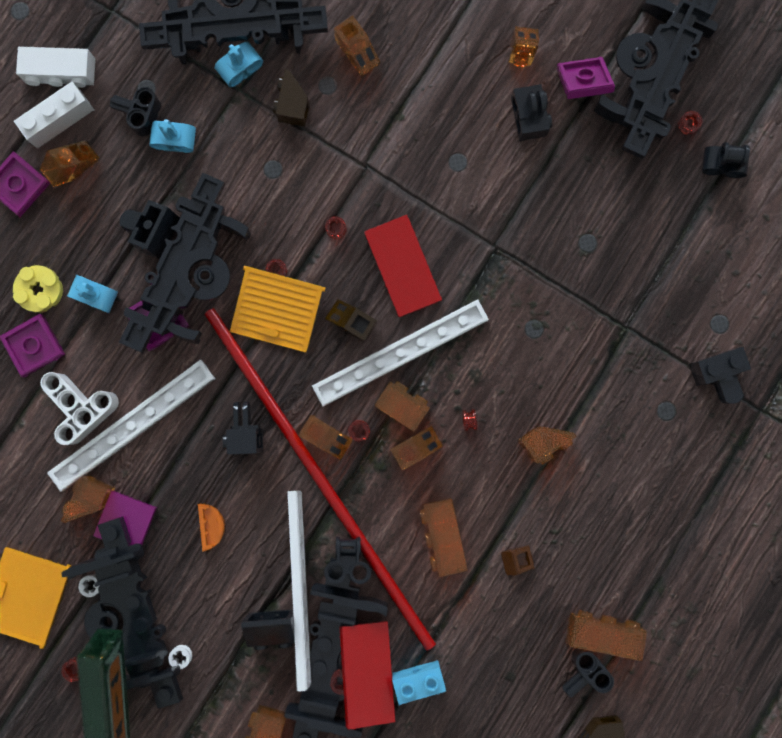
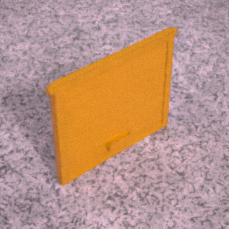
[230,266,326,352]
[0,547,72,649]

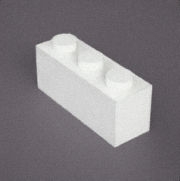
[16,47,95,88]
[14,81,94,149]

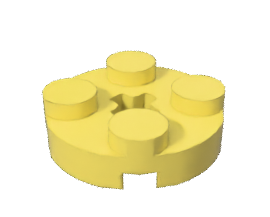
[13,265,63,313]

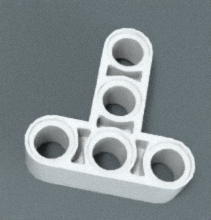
[40,372,119,445]

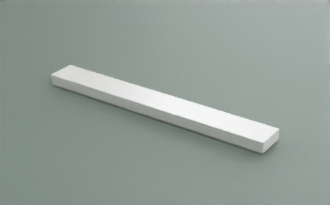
[312,299,489,407]
[47,360,215,492]
[288,491,311,691]

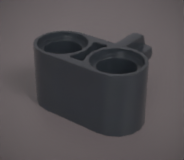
[110,87,161,137]
[562,646,614,698]

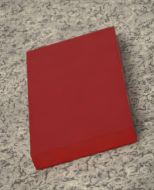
[364,215,442,318]
[339,621,395,730]

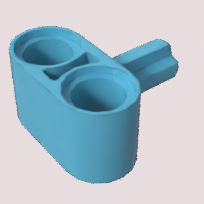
[215,41,263,87]
[149,119,196,153]
[67,275,118,313]

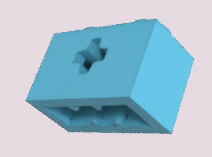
[392,660,446,705]

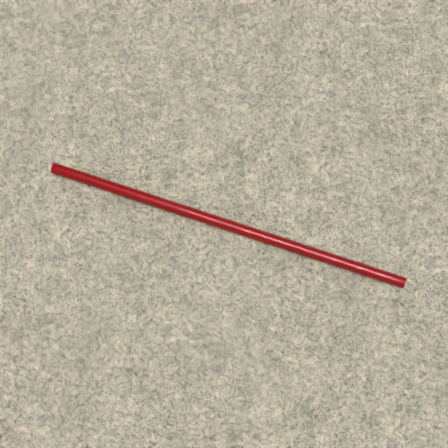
[204,308,436,651]

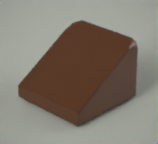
[501,545,535,575]

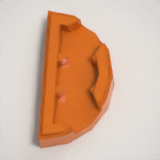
[198,504,225,552]

